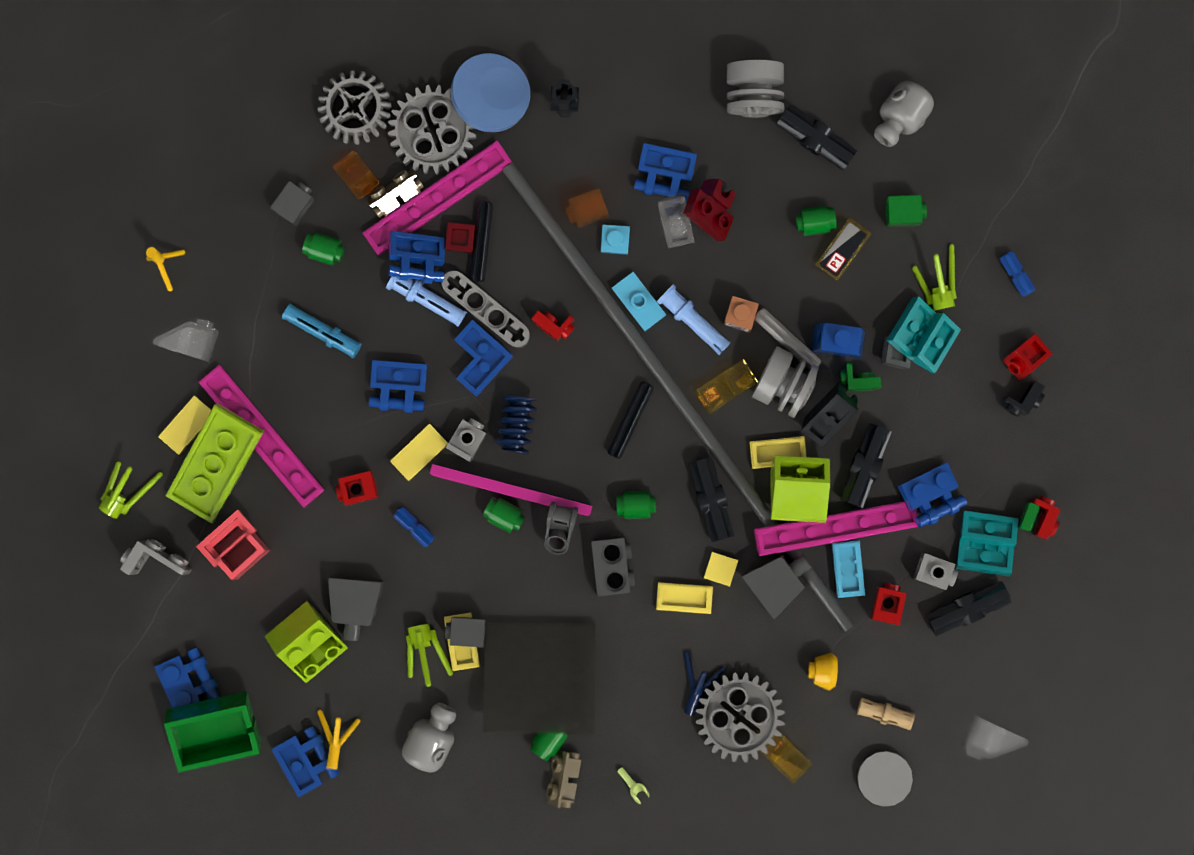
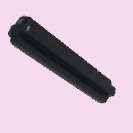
[470,201,493,282]
[608,382,653,459]

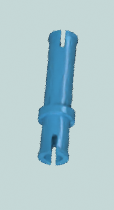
[282,304,362,358]

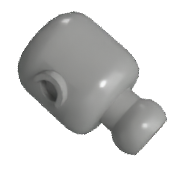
[874,81,934,147]
[402,702,456,773]

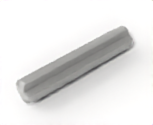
[755,308,821,370]

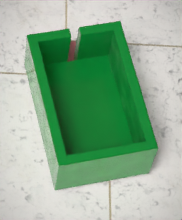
[164,691,261,773]

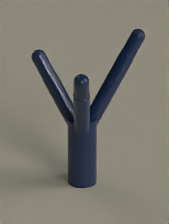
[684,651,725,716]

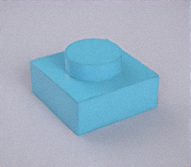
[601,225,630,255]

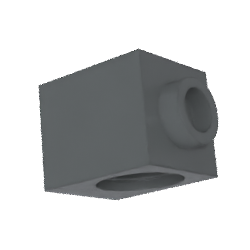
[270,181,314,226]
[445,617,486,647]

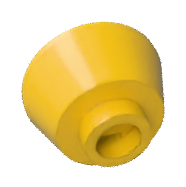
[808,653,838,691]

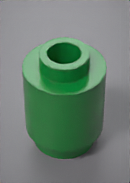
[795,205,837,236]
[302,232,345,266]
[617,491,656,519]
[483,497,525,534]
[530,718,568,761]

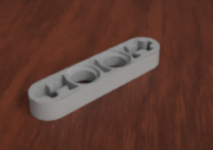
[442,271,530,348]

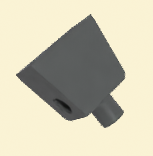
[742,554,812,619]
[328,578,383,641]

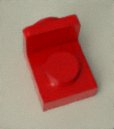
[531,310,575,342]
[1003,333,1053,380]

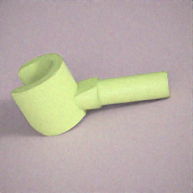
[617,767,649,804]

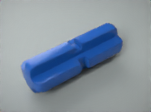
[1000,251,1035,297]
[393,507,435,547]

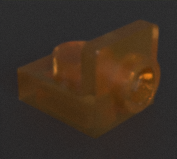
[333,150,380,199]

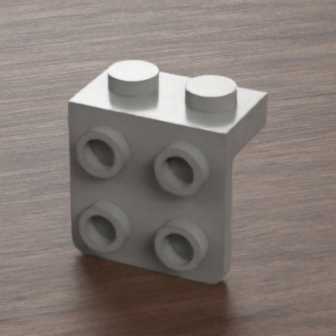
[120,539,192,575]

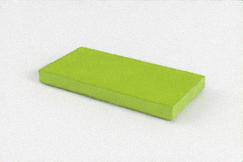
[165,403,264,524]

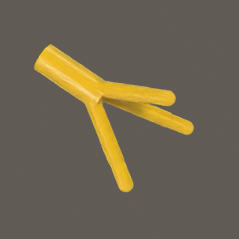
[146,247,185,291]
[317,709,360,770]

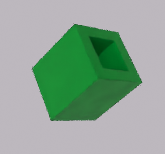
[885,195,927,227]

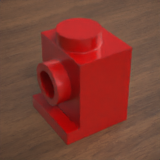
[335,471,379,506]
[870,583,907,626]

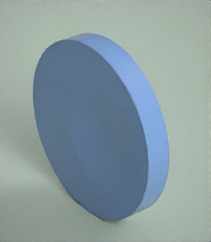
[451,53,530,132]

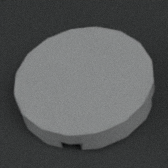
[857,751,913,807]

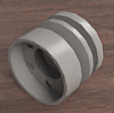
[727,60,784,118]
[752,346,819,418]

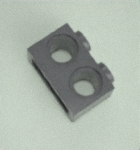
[591,538,635,597]

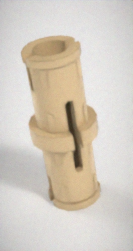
[857,697,915,730]

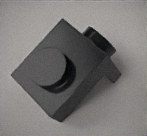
[1001,381,1045,417]

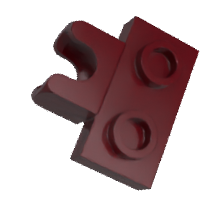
[683,179,735,241]

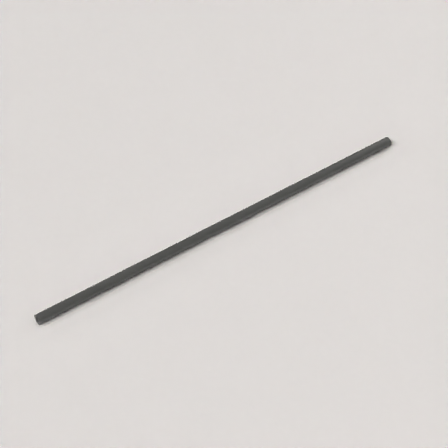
[502,163,855,633]

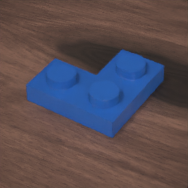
[454,320,513,397]

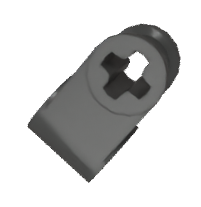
[544,501,579,555]

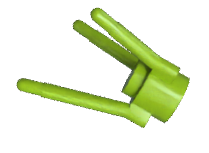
[912,244,957,311]
[98,461,163,519]
[406,624,453,687]

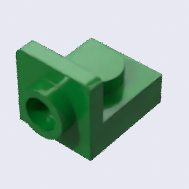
[840,362,882,392]

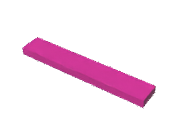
[362,141,513,256]
[199,365,325,508]
[430,464,592,516]
[754,501,918,557]

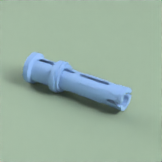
[386,276,467,327]
[657,284,731,355]

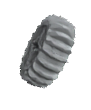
[317,70,392,145]

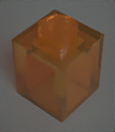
[565,188,609,228]

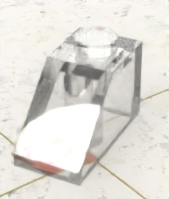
[153,318,219,362]
[962,715,1029,761]

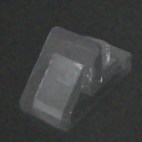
[657,194,695,248]

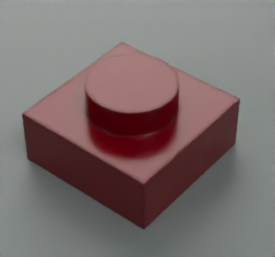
[445,222,476,253]

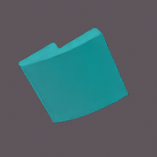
[886,297,961,373]
[955,510,1019,577]

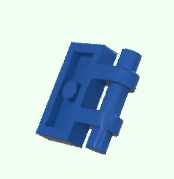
[634,143,697,201]
[388,231,445,284]
[369,360,428,413]
[898,462,967,528]
[154,648,219,708]
[271,726,340,798]

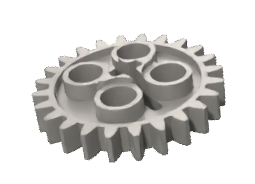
[388,85,476,175]
[696,672,786,762]

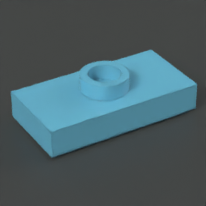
[611,272,666,332]
[832,541,865,598]

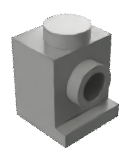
[445,418,487,462]
[913,553,958,590]

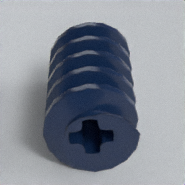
[496,395,537,454]

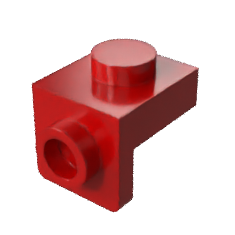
[1030,496,1061,540]

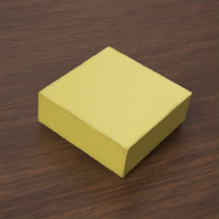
[703,552,738,586]

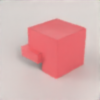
[196,510,270,580]

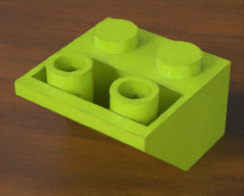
[770,456,830,523]
[265,601,348,683]

